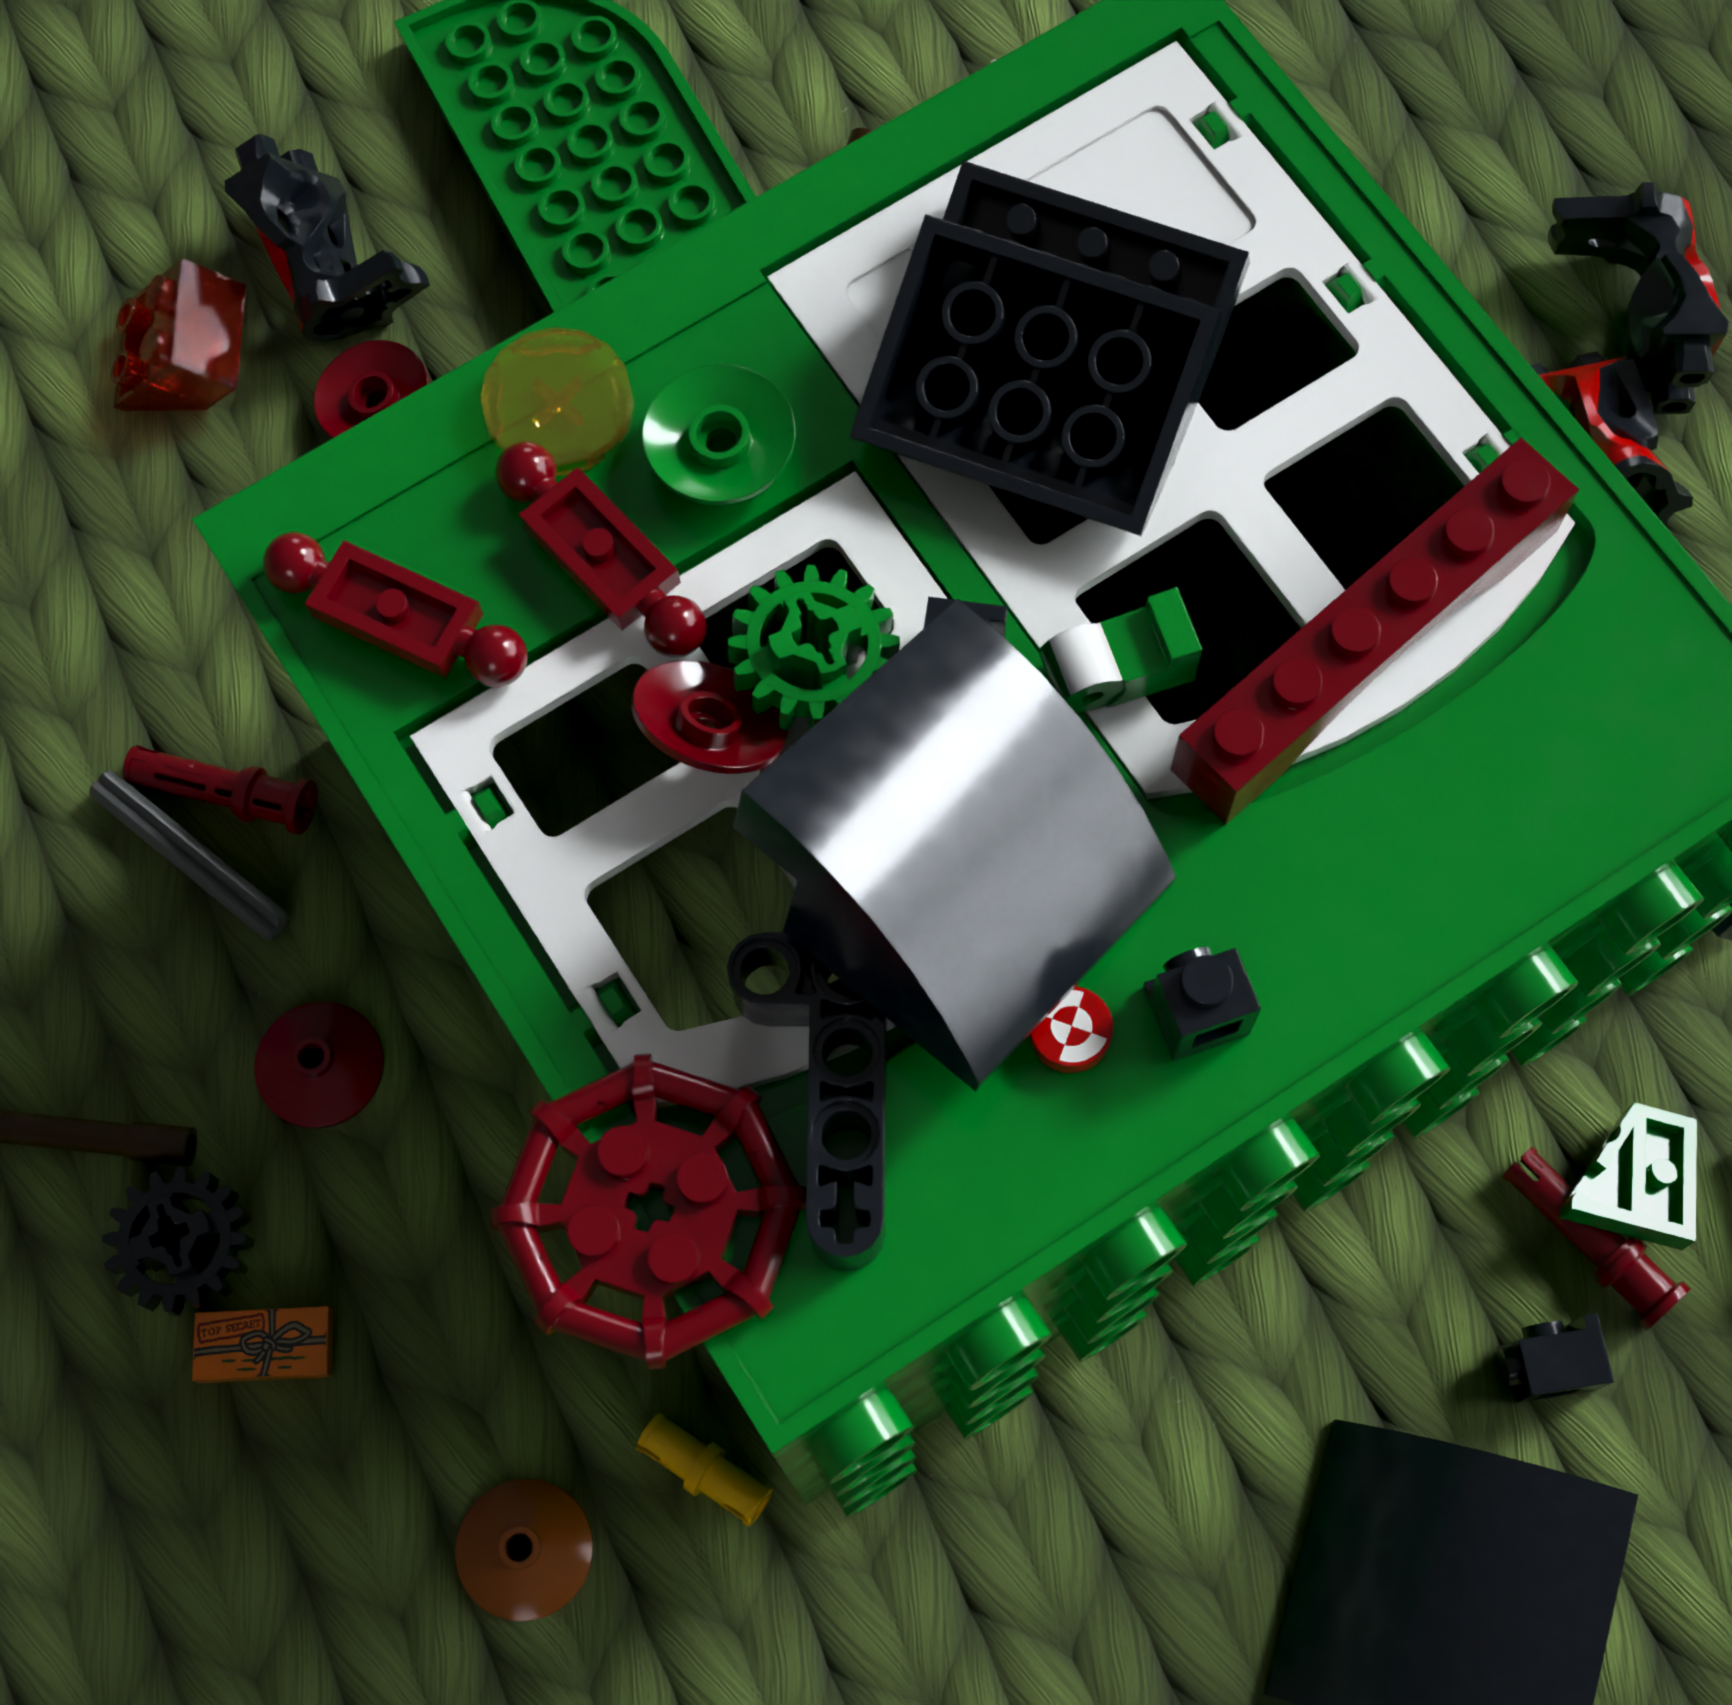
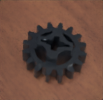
[102,1167,255,1316]

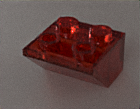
[111,258,246,411]

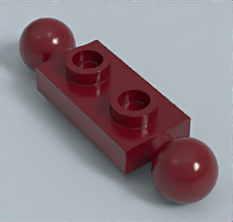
[495,441,707,658]
[263,532,528,687]

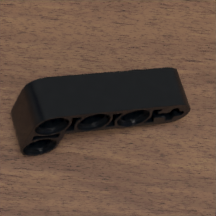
[727,932,887,1271]

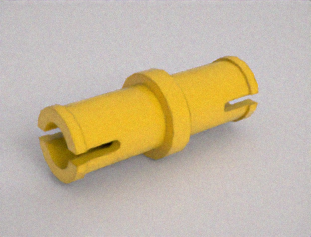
[636,1412,773,1527]

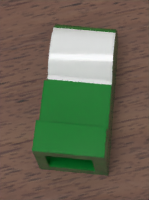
[1038,587,1202,714]

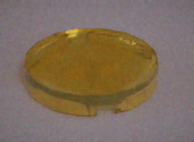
[480,327,634,476]

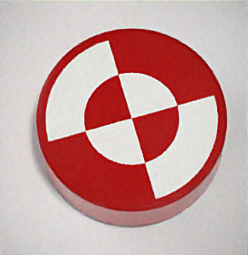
[1029,986,1113,1073]

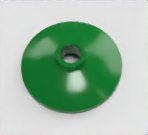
[643,364,796,505]

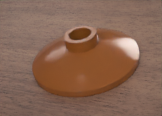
[455,1479,593,1621]

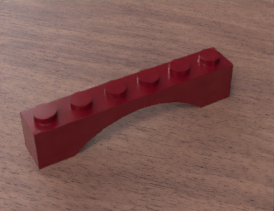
[1170,437,1579,825]

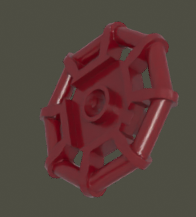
[490,1053,806,1370]

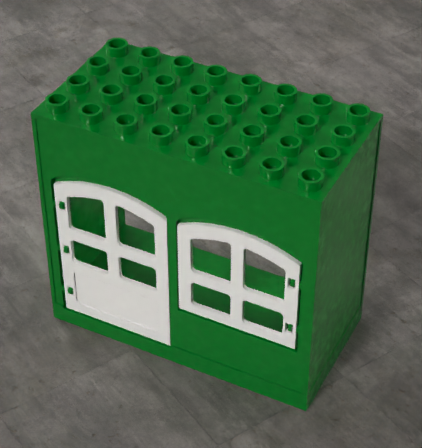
[192,0,1732,1518]

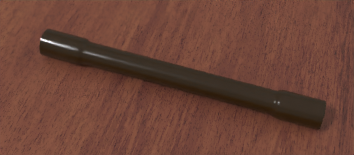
[0,1110,197,1166]

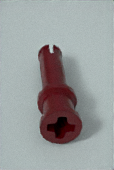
[123,745,318,835]
[1502,1147,1691,1331]

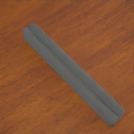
[89,771,290,941]

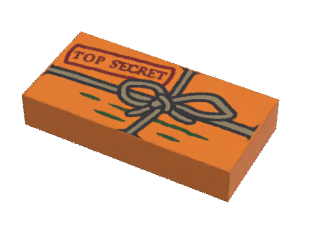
[192,1306,334,1383]

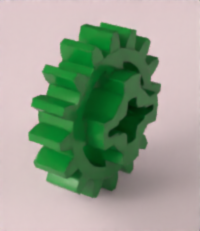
[727,565,900,730]

